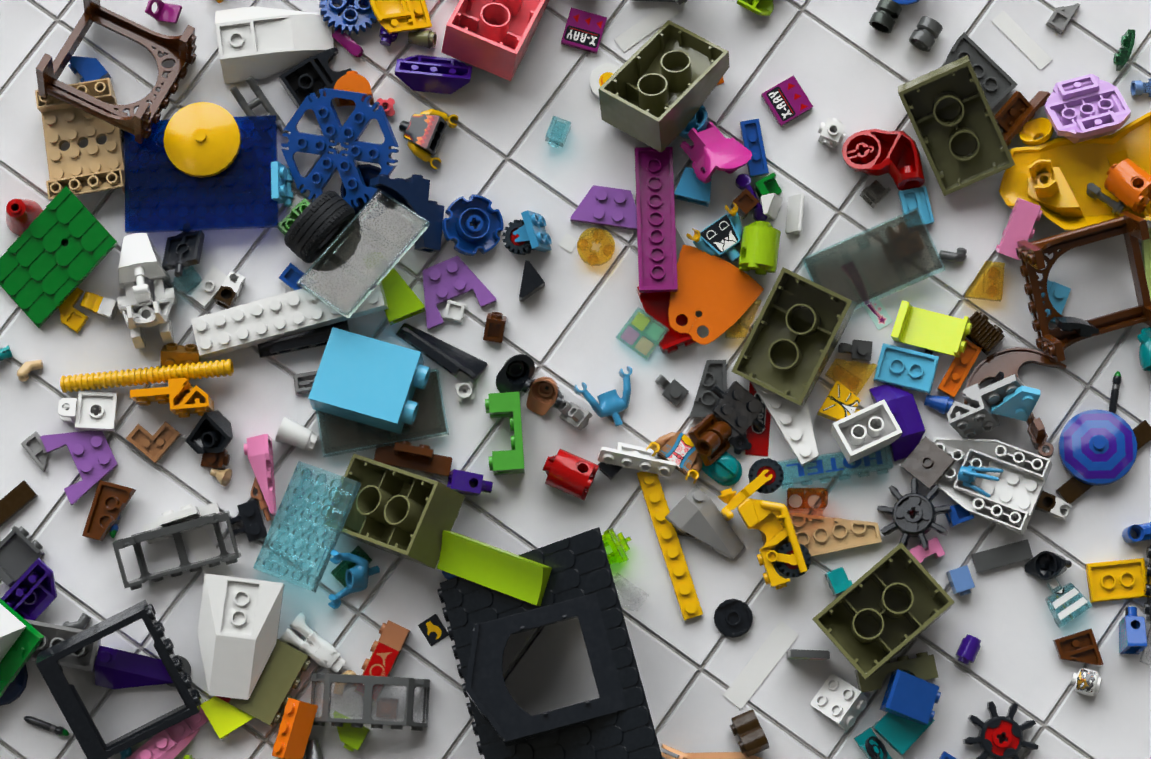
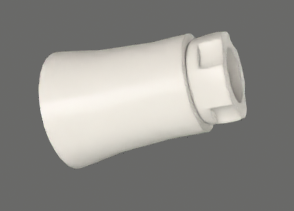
[275,417,319,452]

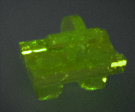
[602,529,632,565]

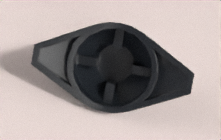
[1024,551,1072,580]

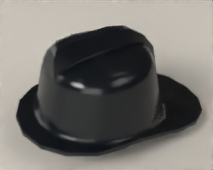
[496,354,535,393]

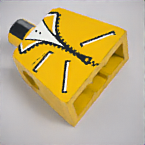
[817,381,861,422]

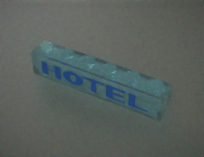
[777,445,893,489]

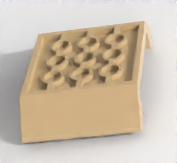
[35,78,126,200]

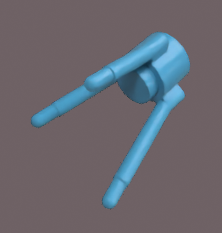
[958,465,1003,498]

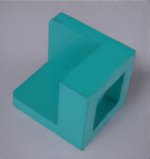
[825,567,852,595]

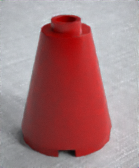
[6,199,43,236]

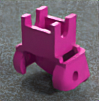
[680,121,752,183]

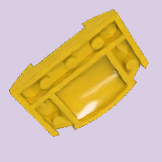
[369,0,432,34]

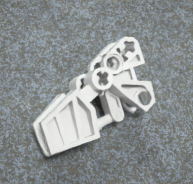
[117,233,178,349]

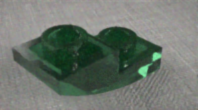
[1113,29,1135,71]

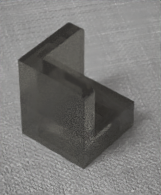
[860,180,891,208]

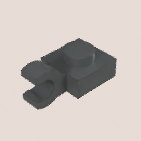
[838,339,872,362]
[655,374,689,406]

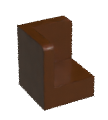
[730,189,760,219]

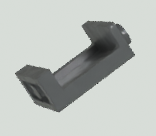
[0,526,45,587]

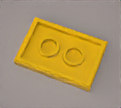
[1085,558,1148,603]

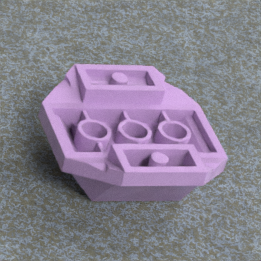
[1045,74,1131,144]

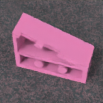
[995,198,1043,260]

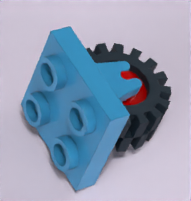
[502,210,552,255]

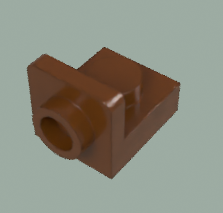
[483,312,507,343]
[201,449,230,470]

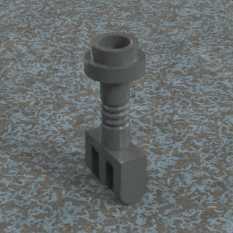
[1087,183,1126,215]

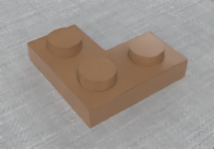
[126,421,181,463]

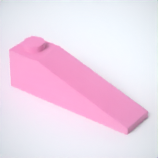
[244,434,277,516]

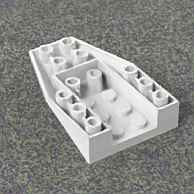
[933,437,1053,535]
[197,573,284,700]

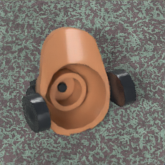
[522,377,564,415]

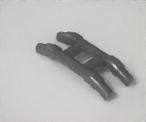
[230,76,289,146]

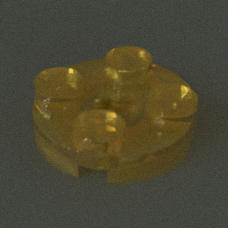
[577,227,615,266]

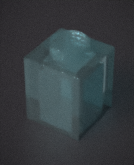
[545,116,571,148]

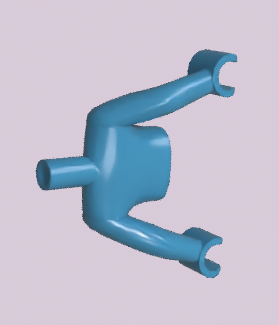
[574,366,632,427]
[328,549,380,609]

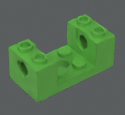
[485,392,525,475]

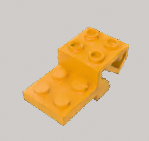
[130,378,214,418]

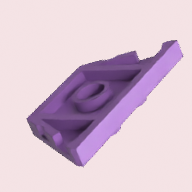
[570,185,637,230]

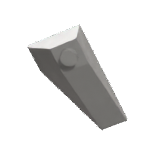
[665,485,745,560]

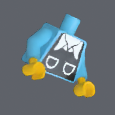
[686,202,742,262]

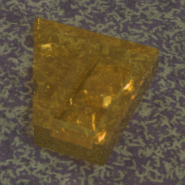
[825,358,878,396]

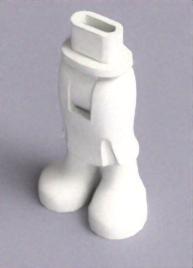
[279,612,346,674]

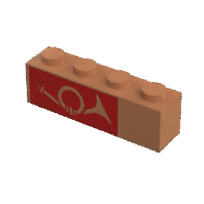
[353,620,410,702]

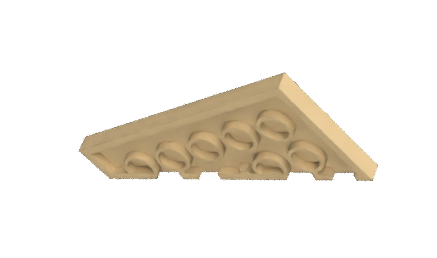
[760,513,882,565]

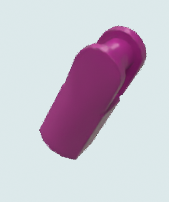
[332,28,364,57]

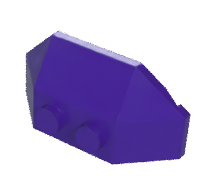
[395,55,472,94]
[869,384,925,462]
[1,558,57,621]

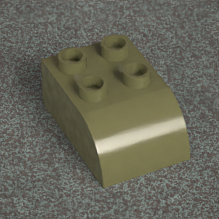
[323,453,465,569]
[812,542,954,680]

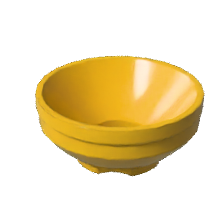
[1019,117,1054,146]

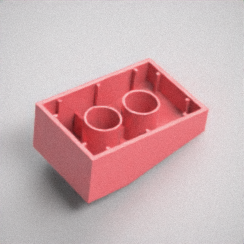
[441,0,549,81]

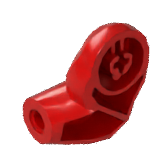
[842,129,925,191]

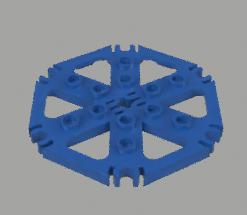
[281,88,399,208]

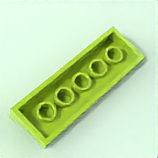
[437,530,552,606]

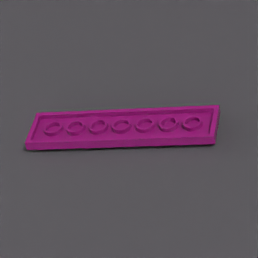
[635,147,678,293]

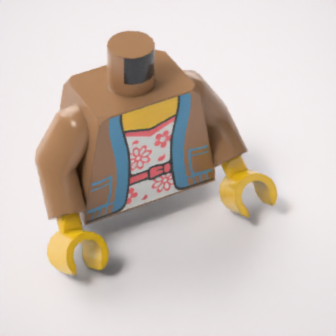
[646,427,703,484]

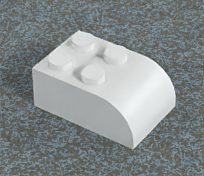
[831,400,903,464]

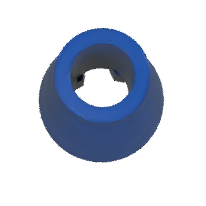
[924,394,954,415]

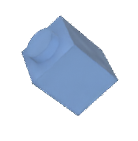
[946,565,975,596]

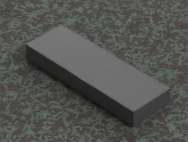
[971,539,1033,573]

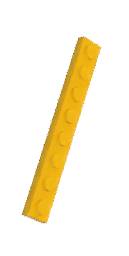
[636,471,703,621]

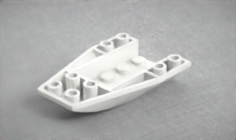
[215,6,334,84]

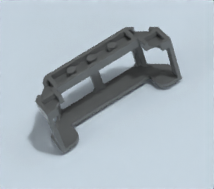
[112,511,241,590]

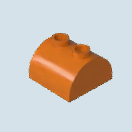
[334,71,374,107]

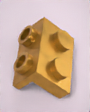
[161,343,200,368]

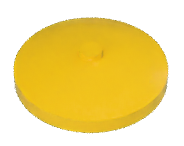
[164,102,241,178]

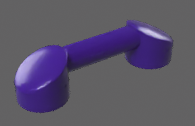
[735,174,767,221]

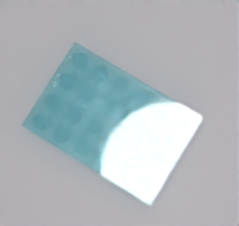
[253,461,361,593]

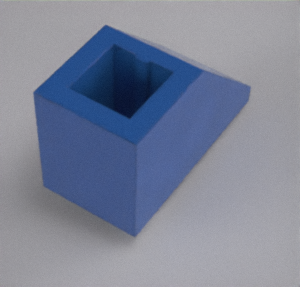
[68,56,111,82]

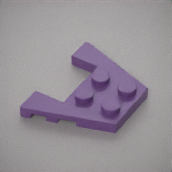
[422,256,497,330]
[40,431,118,505]

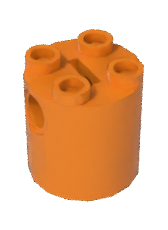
[1104,159,1151,214]

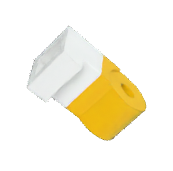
[80,291,118,320]

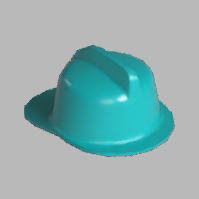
[701,451,742,486]

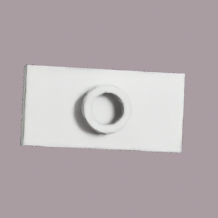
[190,266,227,308]

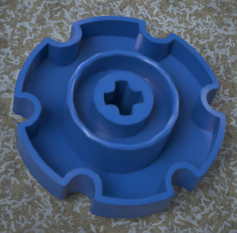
[442,195,503,256]

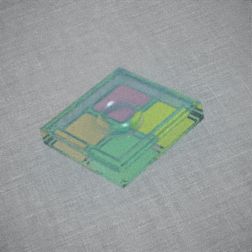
[616,307,669,360]

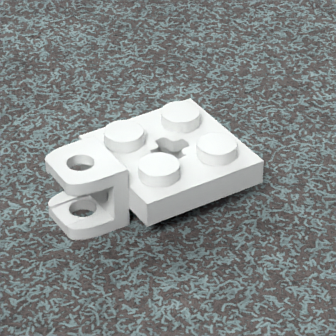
[58,391,118,432]

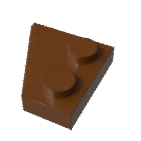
[1053,628,1103,665]

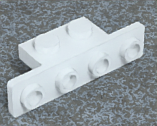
[597,442,676,477]
[143,502,220,544]

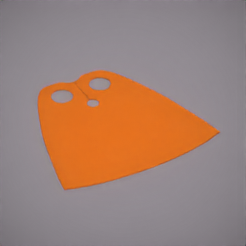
[669,245,764,345]

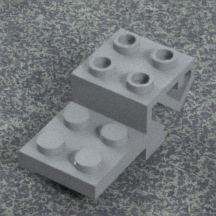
[947,374,1024,439]

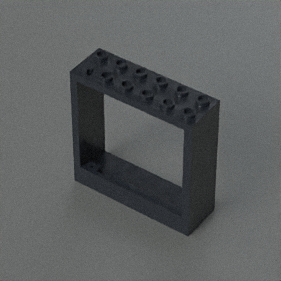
[36,600,201,759]

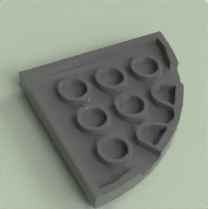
[944,33,1018,109]

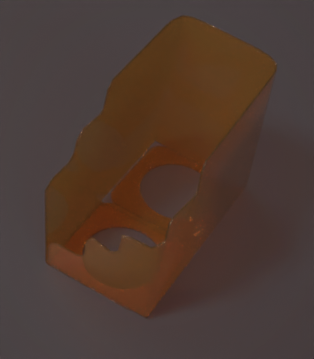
[787,488,828,511]

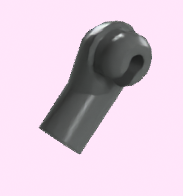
[939,248,967,262]
[62,613,91,630]

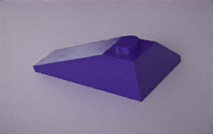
[94,645,173,690]

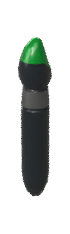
[1109,371,1121,413]
[24,716,69,736]

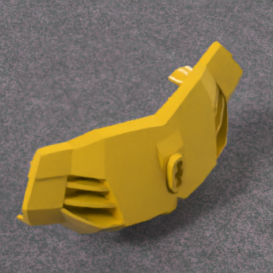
[999,112,1151,230]

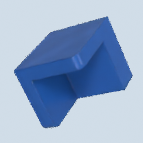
[945,504,974,527]

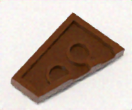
[82,480,136,541]

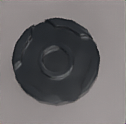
[714,599,753,638]

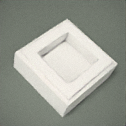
[443,300,466,323]

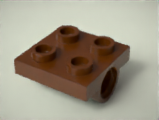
[688,413,732,466]

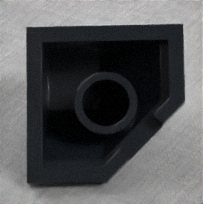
[185,410,233,454]

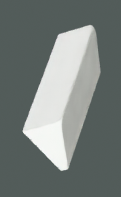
[761,193,783,220]
[785,193,805,235]

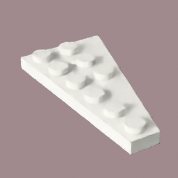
[750,381,819,466]

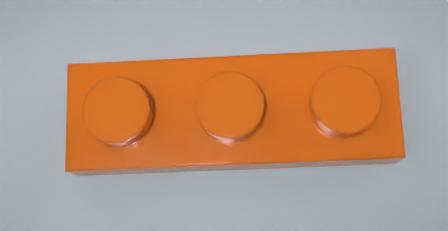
[937,339,982,398]

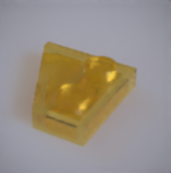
[964,261,1005,302]
[725,300,761,338]

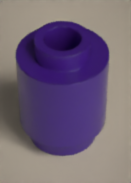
[956,634,981,665]

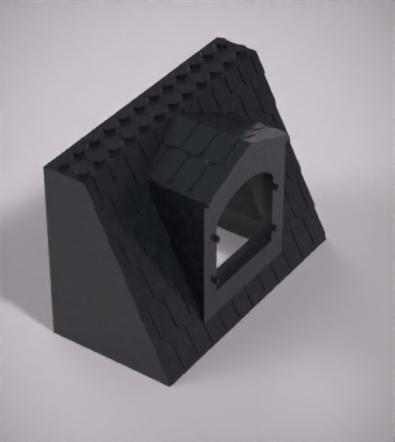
[437,527,663,759]

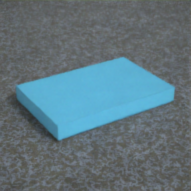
[874,343,939,394]

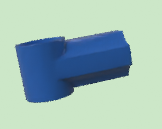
[1122,522,1151,544]

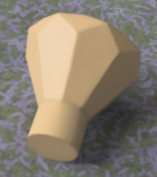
[210,468,232,486]

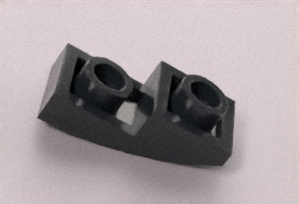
[1055,316,1099,337]

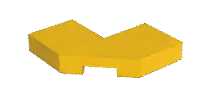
[59,287,89,333]

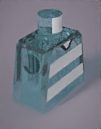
[1045,578,1093,627]

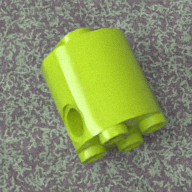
[739,221,781,275]

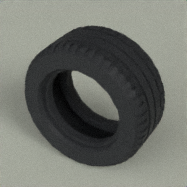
[284,191,355,263]

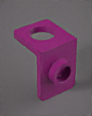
[145,0,182,24]

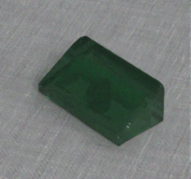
[331,545,372,587]

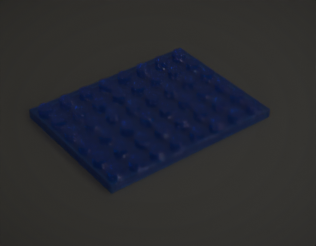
[125,115,279,233]

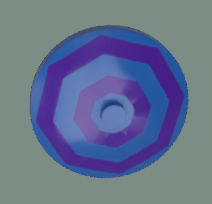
[1058,409,1137,486]

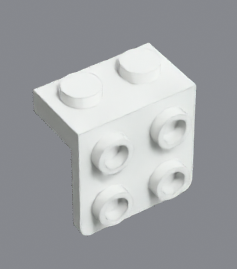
[811,674,869,731]

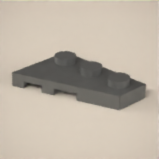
[689,360,727,419]

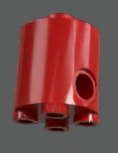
[543,449,599,500]

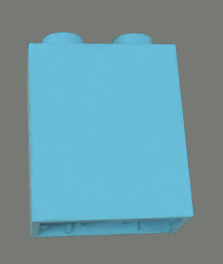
[308,327,430,434]

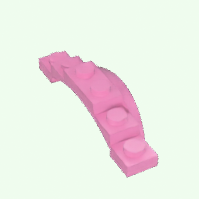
[127,706,209,759]

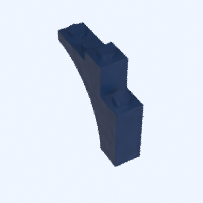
[370,174,444,253]

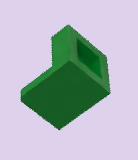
[753,172,782,200]

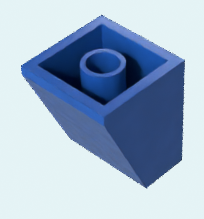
[880,669,941,725]

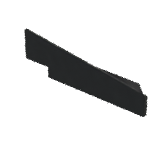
[258,320,350,358]
[396,323,487,382]

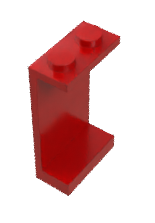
[636,286,699,354]

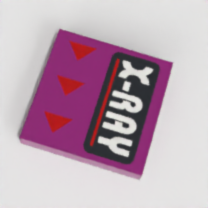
[561,7,607,54]
[761,75,813,127]

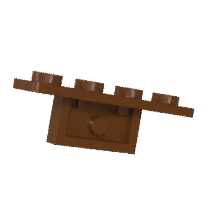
[995,91,1051,146]
[374,441,452,477]

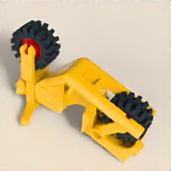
[718,458,811,590]

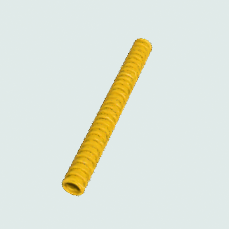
[60,359,234,393]

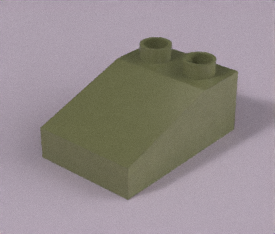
[598,20,730,152]
[898,55,1015,196]
[731,267,857,406]

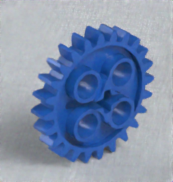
[319,0,377,35]

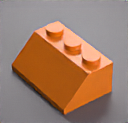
[272,697,318,759]

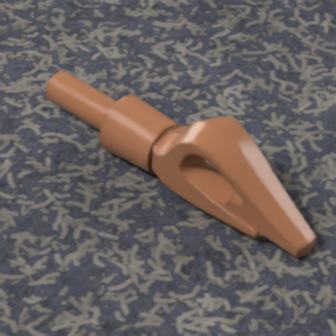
[250,477,271,521]

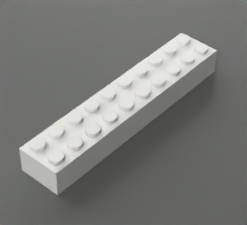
[191,268,388,359]

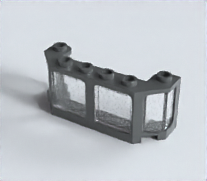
[311,673,430,731]

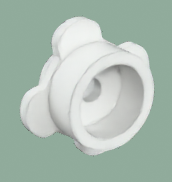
[455,381,475,401]

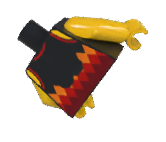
[399,109,458,170]

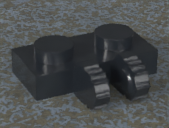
[226,499,268,542]

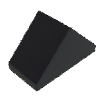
[519,260,545,301]

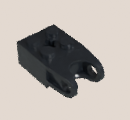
[279,47,352,108]

